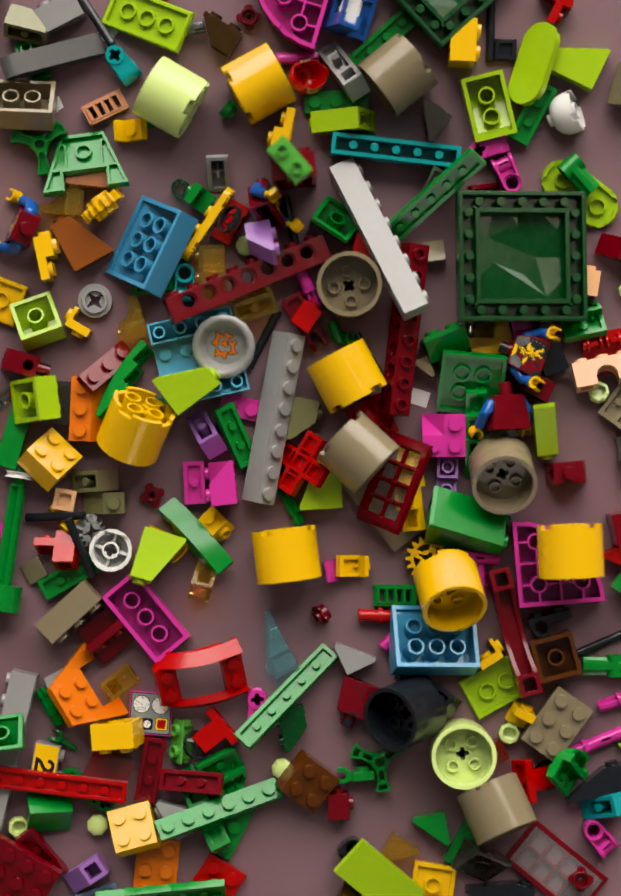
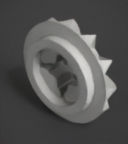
[78,284,112,318]
[75,514,105,547]

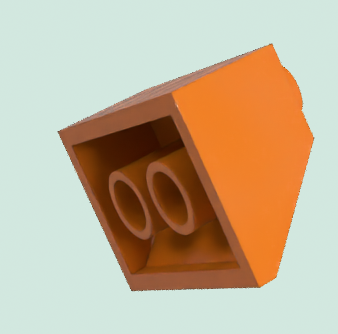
[68,376,112,442]

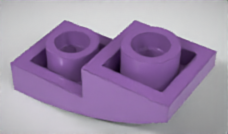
[435,457,459,492]

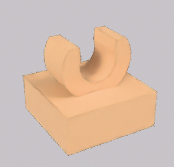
[52,487,78,512]

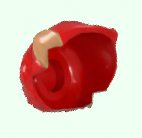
[288,58,330,95]

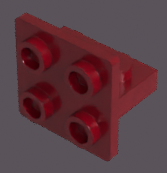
[78,606,135,664]

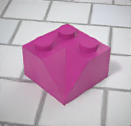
[421,414,466,457]
[204,460,239,506]

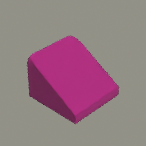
[324,559,343,583]

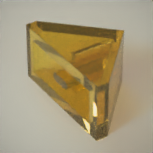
[99,663,140,702]
[380,830,420,861]

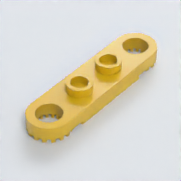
[181,186,236,262]

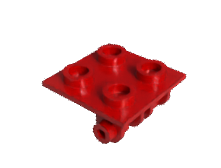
[580,328,621,376]
[345,393,399,435]

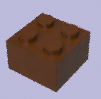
[527,629,582,684]
[276,749,340,814]

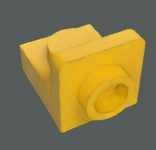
[113,117,148,143]
[480,638,504,671]

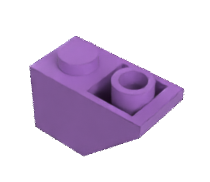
[244,219,280,265]
[63,851,110,893]

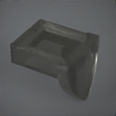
[465,323,496,338]

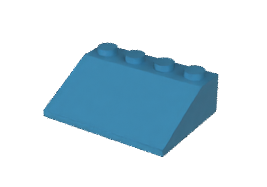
[105,195,199,298]
[389,605,481,676]

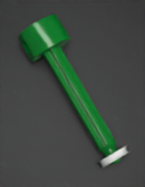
[0,469,33,613]

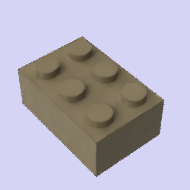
[0,79,58,131]
[35,579,103,644]
[519,684,593,761]

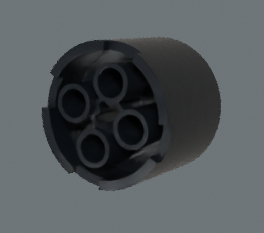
[364,675,447,752]

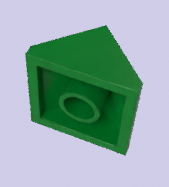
[310,195,357,247]
[0,713,27,753]
[26,792,73,831]

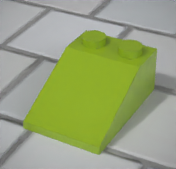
[459,69,518,143]

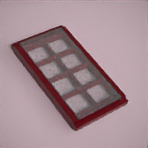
[356,431,433,535]
[503,821,608,896]

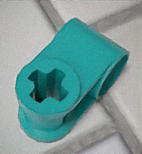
[105,45,143,87]
[174,263,195,304]

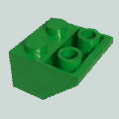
[421,321,471,364]

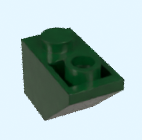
[276,703,307,753]

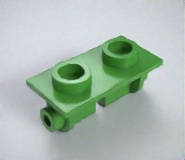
[169,718,193,764]

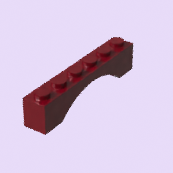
[485,566,543,698]

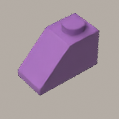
[186,408,228,460]

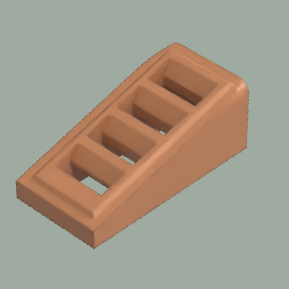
[81,89,130,128]
[65,171,112,190]

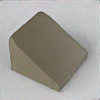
[422,240,446,263]
[415,356,435,377]
[20,556,49,585]

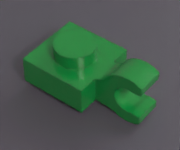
[337,765,375,784]

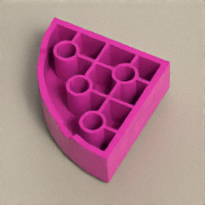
[258,0,329,53]
[510,521,606,608]

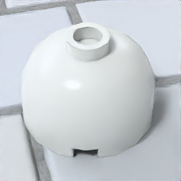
[547,90,586,135]
[89,529,133,572]

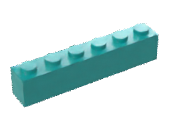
[330,132,462,170]

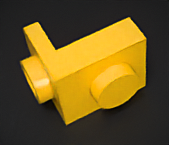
[64,306,93,339]
[198,506,235,542]
[336,555,370,577]
[505,700,536,728]

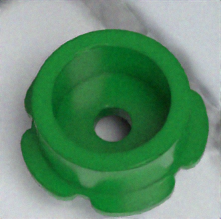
[219,100,238,120]

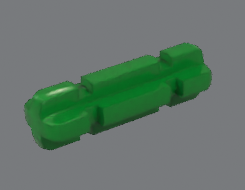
[278,488,305,526]
[35,686,64,727]

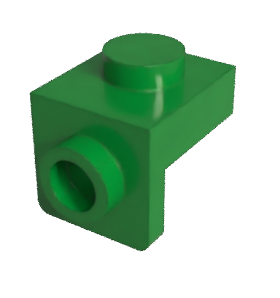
[184,182,216,214]

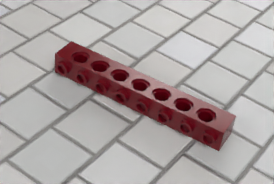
[162,233,332,325]
[379,242,430,417]

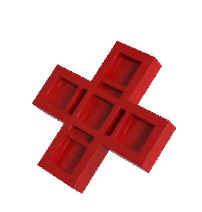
[277,430,330,497]

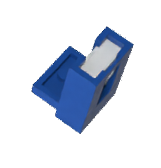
[321,0,378,42]

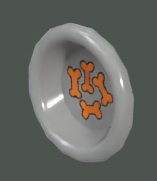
[192,314,256,379]

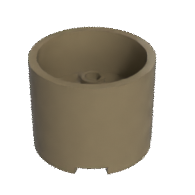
[357,33,438,117]
[317,251,382,319]
[317,411,400,494]
[468,433,538,515]
[457,772,537,847]

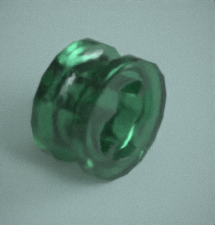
[171,179,190,199]

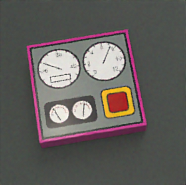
[129,690,173,736]

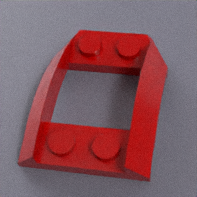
[152,637,251,709]

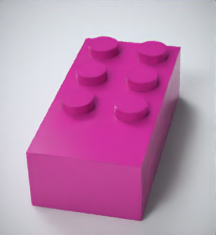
[102,574,192,663]

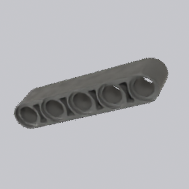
[0,33,106,81]

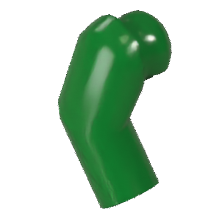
[327,320,356,346]

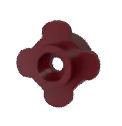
[236,4,262,30]
[140,483,165,508]
[312,604,332,625]
[568,866,594,892]

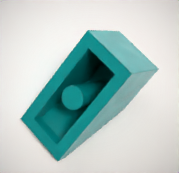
[579,791,621,820]

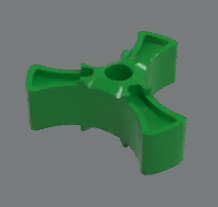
[10,121,68,176]
[350,742,407,792]

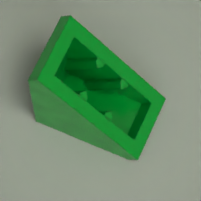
[411,810,450,846]

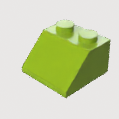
[9,290,67,352]
[10,375,61,424]

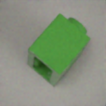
[267,135,313,186]

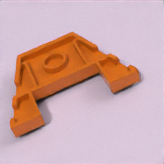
[46,642,129,728]

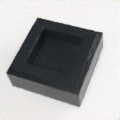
[494,39,517,62]

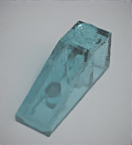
[264,609,299,679]

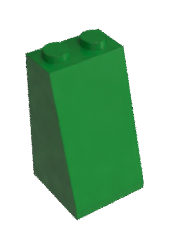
[424,486,511,555]

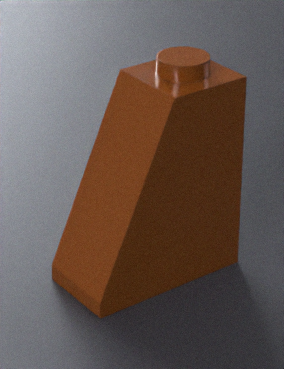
[50,215,114,273]

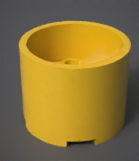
[220,43,297,125]
[306,338,387,415]
[96,386,175,466]
[536,523,605,579]
[251,524,322,585]
[413,549,487,632]

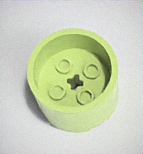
[132,56,210,138]
[429,718,497,790]

